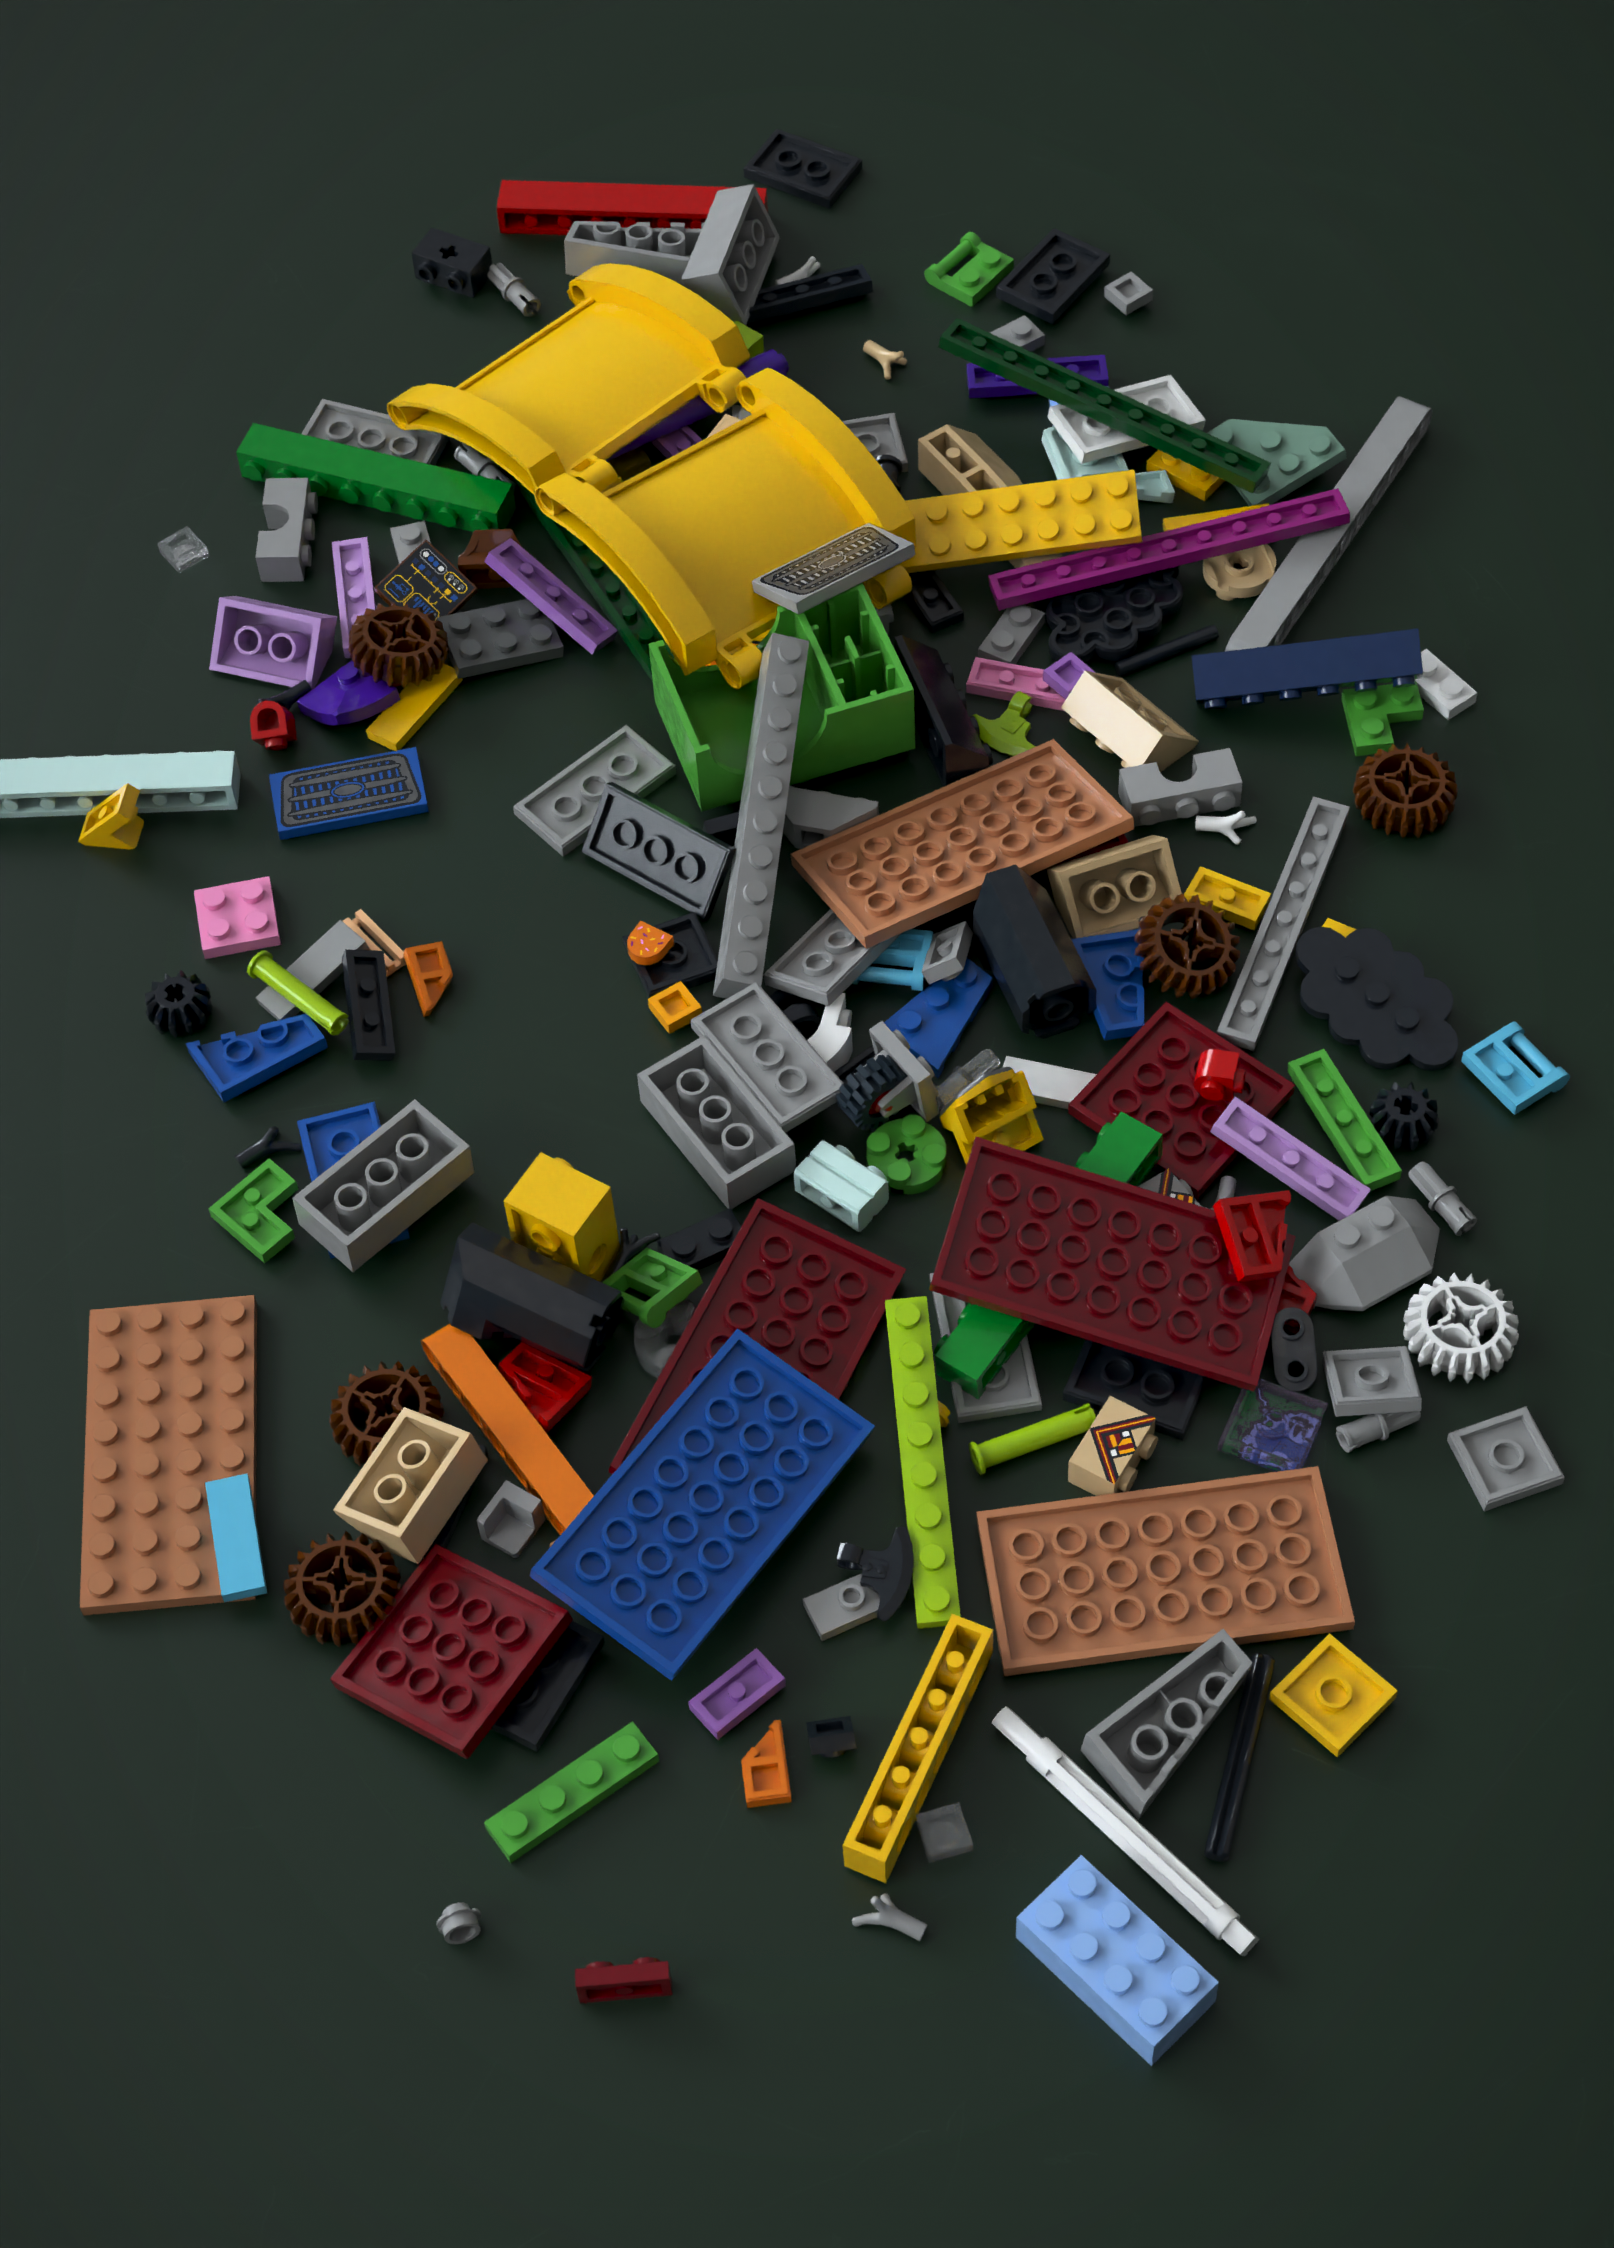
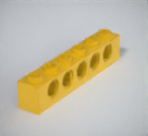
[843,1614,993,1883]

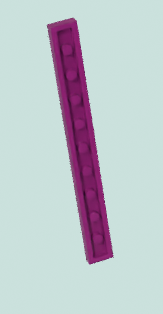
[988,488,1350,610]

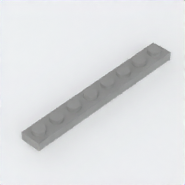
[1217,797,1350,1051]

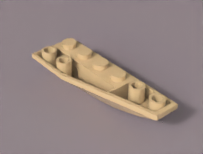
[918,424,1063,568]

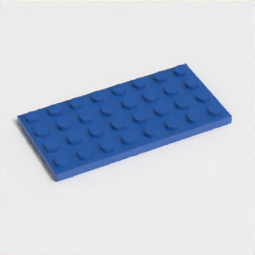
[530,1328,875,1681]

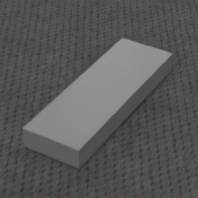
[255,920,369,1020]

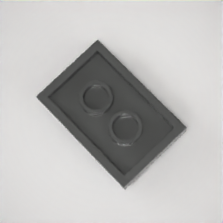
[437,599,564,679]

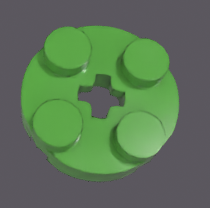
[866,1115,947,1194]

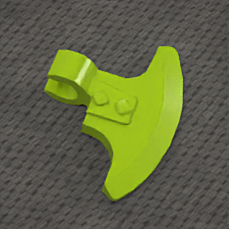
[972,691,1036,757]

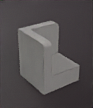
[477,1480,546,1558]

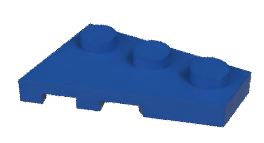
[1071,929,1144,1041]
[884,958,993,1078]
[186,1014,328,1102]

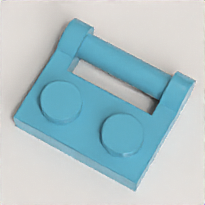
[852,929,933,991]
[1461,1021,1570,1115]

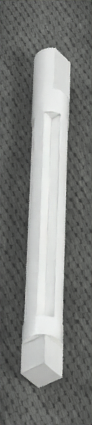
[992,1707,1260,1957]

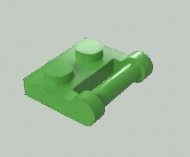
[924,232,1014,307]
[602,1248,703,1328]

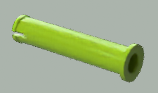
[247,950,349,1036]
[968,1403,1096,1475]

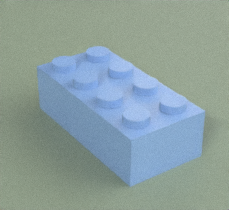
[1016,1855,1219,2066]

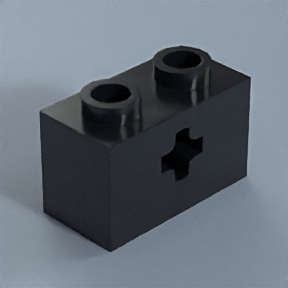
[411,228,492,298]

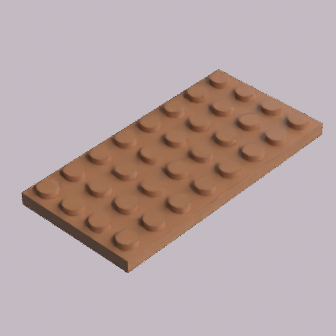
[790,739,1134,949]
[80,1295,257,1616]
[977,1466,1355,1676]

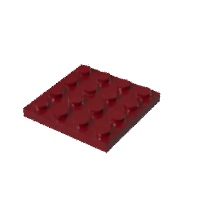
[1068,1002,1295,1199]
[330,1544,573,1760]

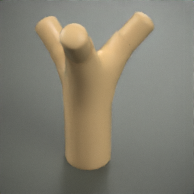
[863,340,907,380]

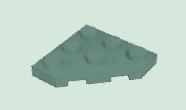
[1207,419,1347,506]

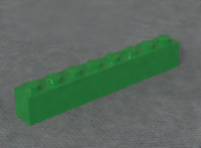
[236,423,516,532]
[934,1111,1163,1400]

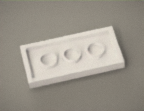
[1047,375,1206,464]

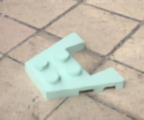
[1041,426,1175,503]

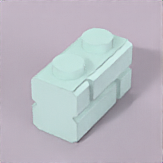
[794,1140,889,1232]

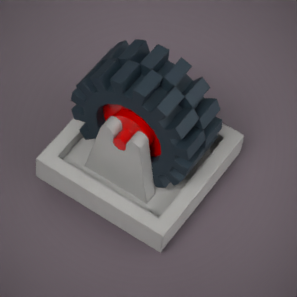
[836,1021,939,1130]

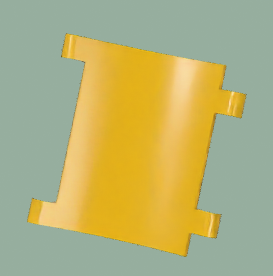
[387,264,750,495]
[534,368,916,689]

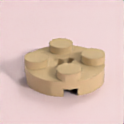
[1203,544,1276,601]

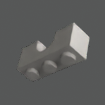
[255,478,318,582]
[1118,748,1242,827]

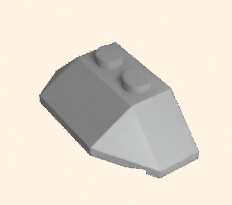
[1289,1196,1440,1311]

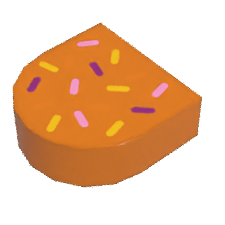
[627,921,674,965]

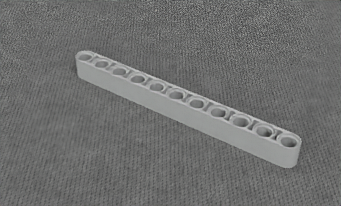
[1225,396,1433,651]

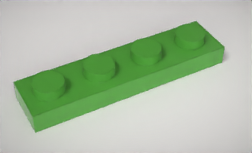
[1287,1049,1402,1191]
[484,1721,659,1863]

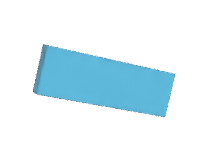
[205,1473,267,1602]

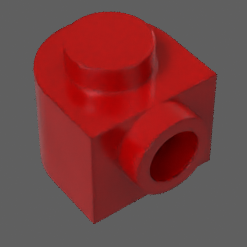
[250,701,297,751]
[1193,1049,1246,1101]

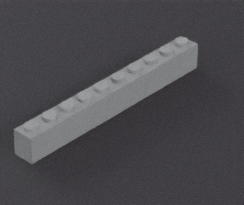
[713,633,809,999]

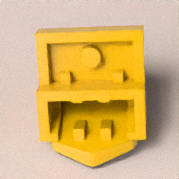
[939,1067,1044,1166]

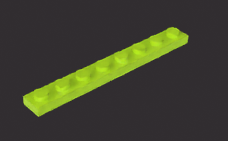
[885,1296,961,1629]

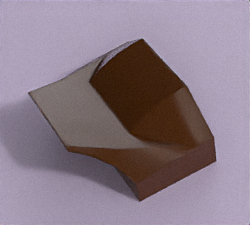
[458,529,530,589]

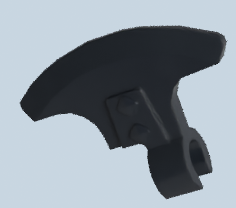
[836,1526,914,1622]

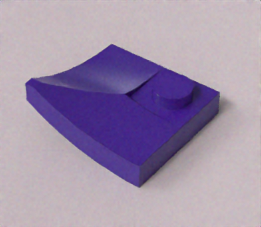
[296,660,401,725]

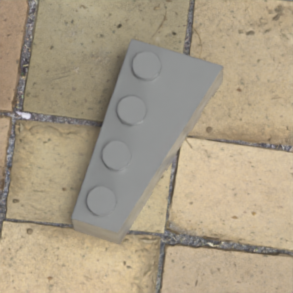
[564,221,704,286]
[1080,1629,1253,1820]

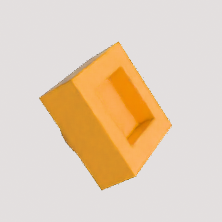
[648,981,702,1034]

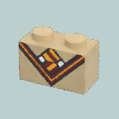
[1068,1396,1158,1496]

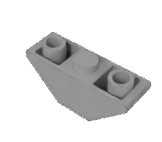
[783,785,879,849]

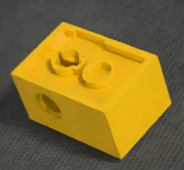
[504,1152,620,1281]

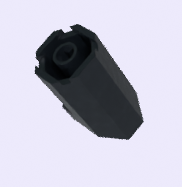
[973,864,1097,1039]
[440,1222,625,1373]

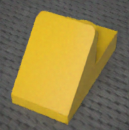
[78,783,144,850]

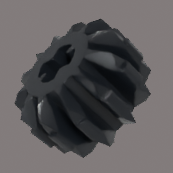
[145,970,212,1038]
[1369,1082,1439,1151]

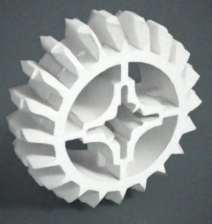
[1403,1272,1519,1384]

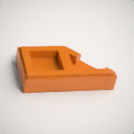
[403,941,453,1017]
[741,1719,792,1808]

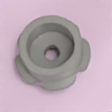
[437,1903,481,1944]

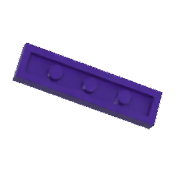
[966,355,1109,399]

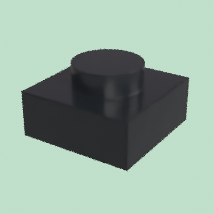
[806,1716,856,1758]

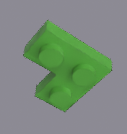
[1342,682,1424,756]
[208,1158,298,1263]

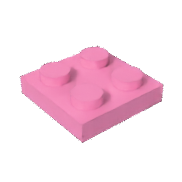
[194,876,281,959]

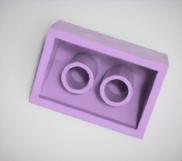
[209,596,337,689]

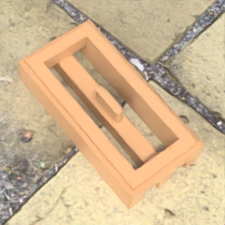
[343,909,406,977]

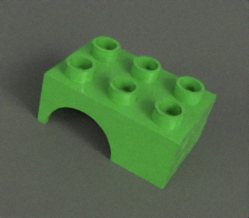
[648,583,915,812]

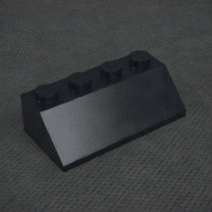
[894,635,993,787]

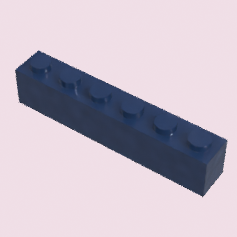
[1192,629,1423,710]

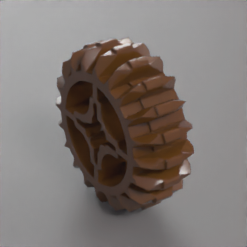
[348,602,448,688]
[1353,743,1458,839]
[1134,893,1241,999]
[329,1361,445,1467]
[283,1530,401,1648]

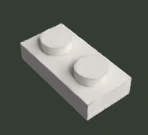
[1415,649,1477,720]

